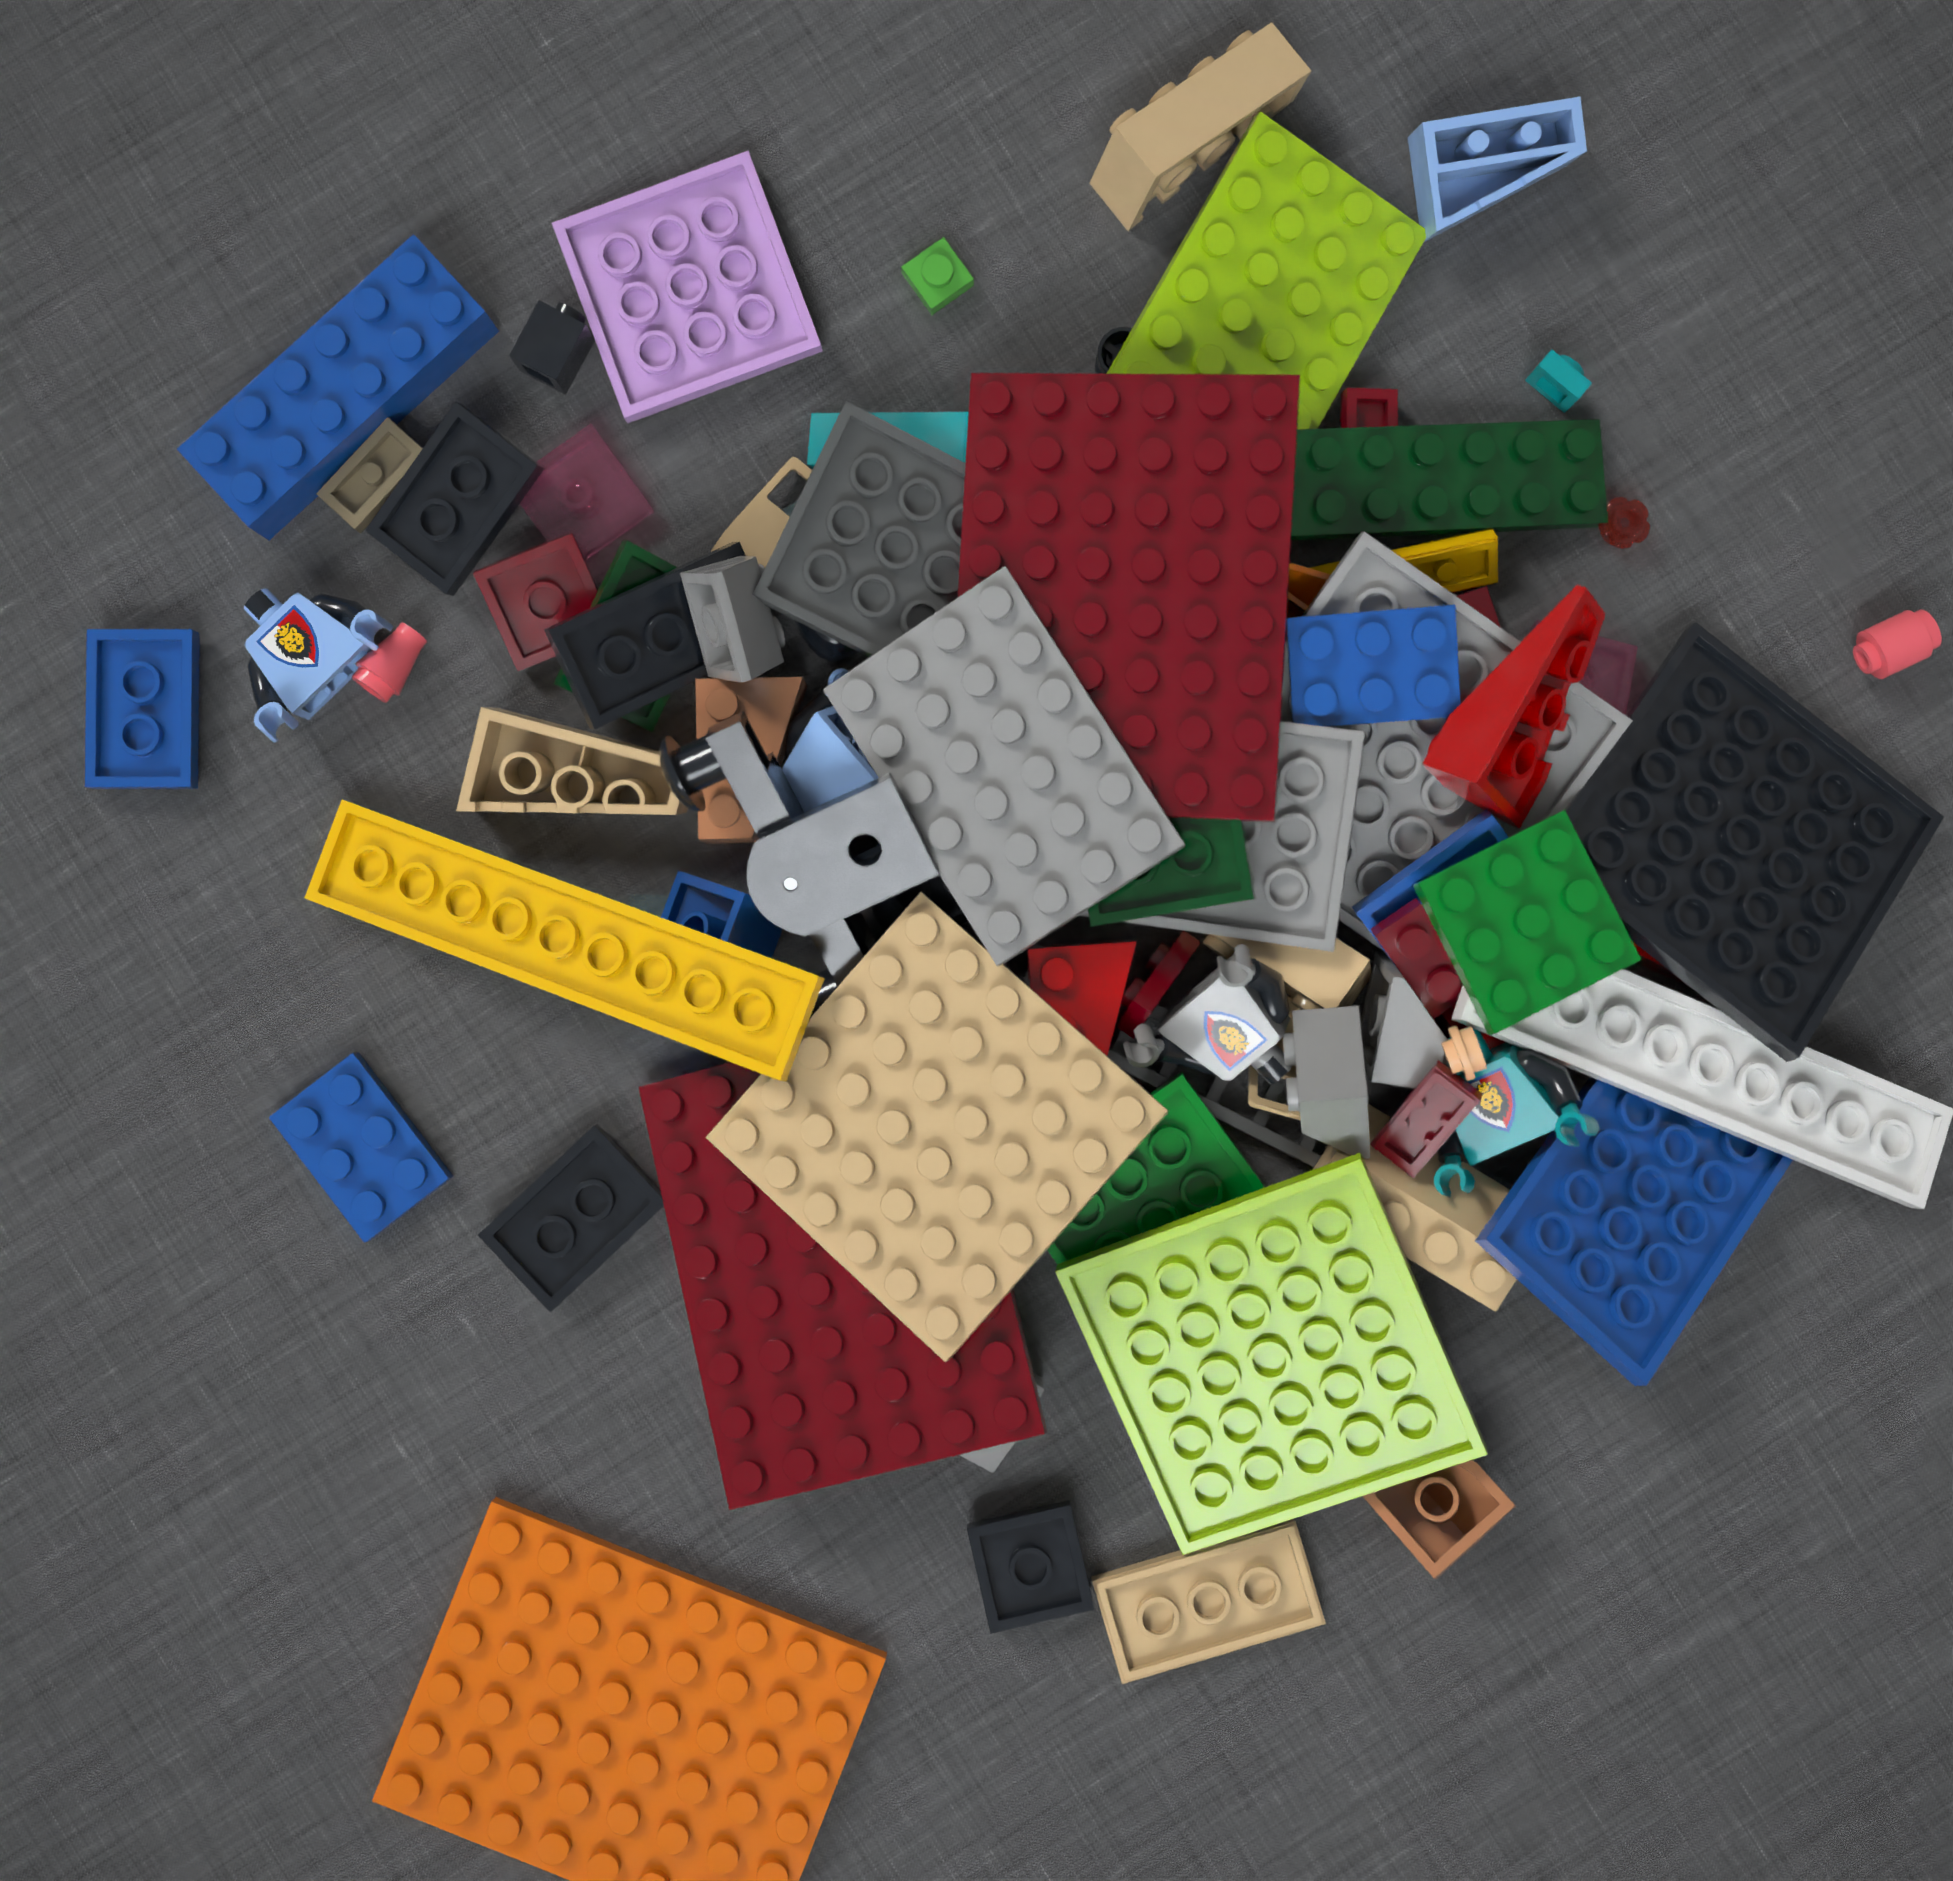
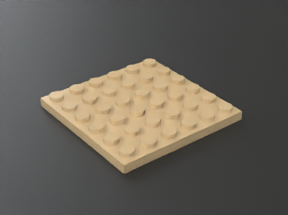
[706,892,1169,1362]

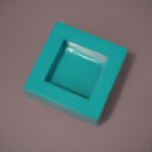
[1525,349,1592,413]

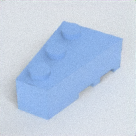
[1408,96,1587,242]

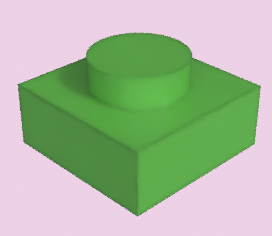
[901,237,974,315]

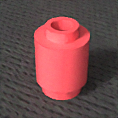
[1853,609,1942,679]

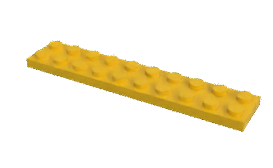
[304,800,825,1082]

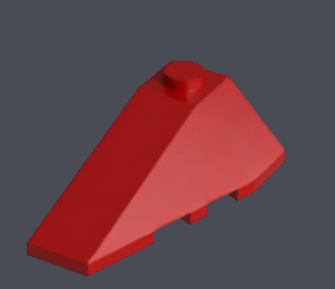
[1422,585,1606,829]

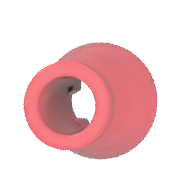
[352,622,427,703]

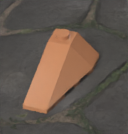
[1363,1460,1515,1579]

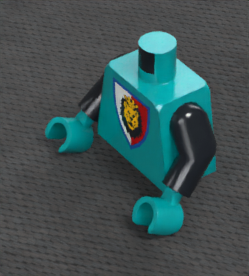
[1434,1027,1599,1197]

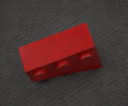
[1027,941,1137,1056]

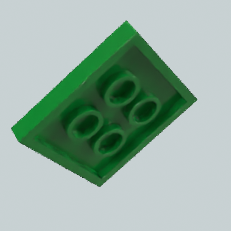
[1413,810,1641,1035]

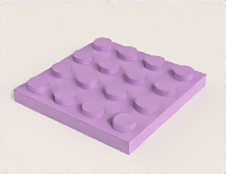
[552,151,823,424]

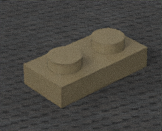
[316,417,422,534]

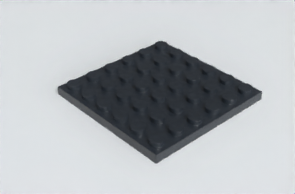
[1564,622,1944,1062]

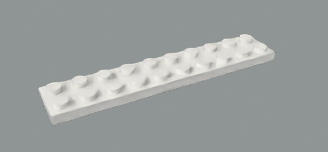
[1451,969,1953,1209]

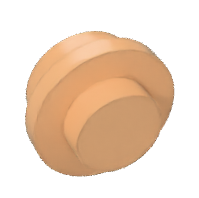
[1441,1026,1487,1081]

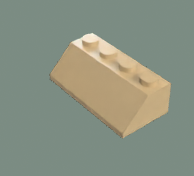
[1313,1104,1517,1312]

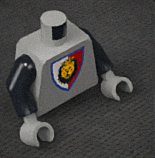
[1123,944,1293,1085]

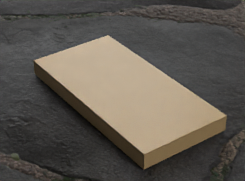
[1091,1519,1326,1684]

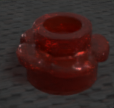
[1598,497,1650,549]

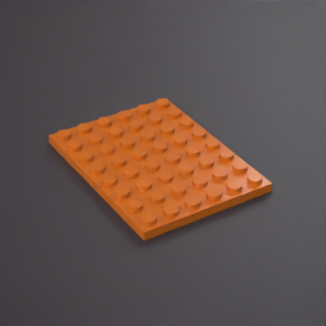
[372,1497,887,1881]

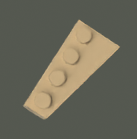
[1089,22,1311,231]
[456,707,688,815]
[1202,933,1371,1010]

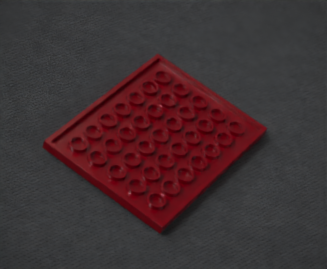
[958,373,1301,823]
[638,1062,1048,1510]

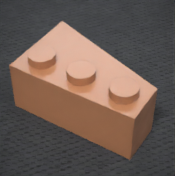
[695,677,807,844]

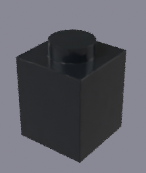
[509,300,595,395]

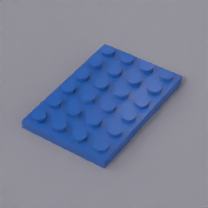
[1475,1077,1793,1386]

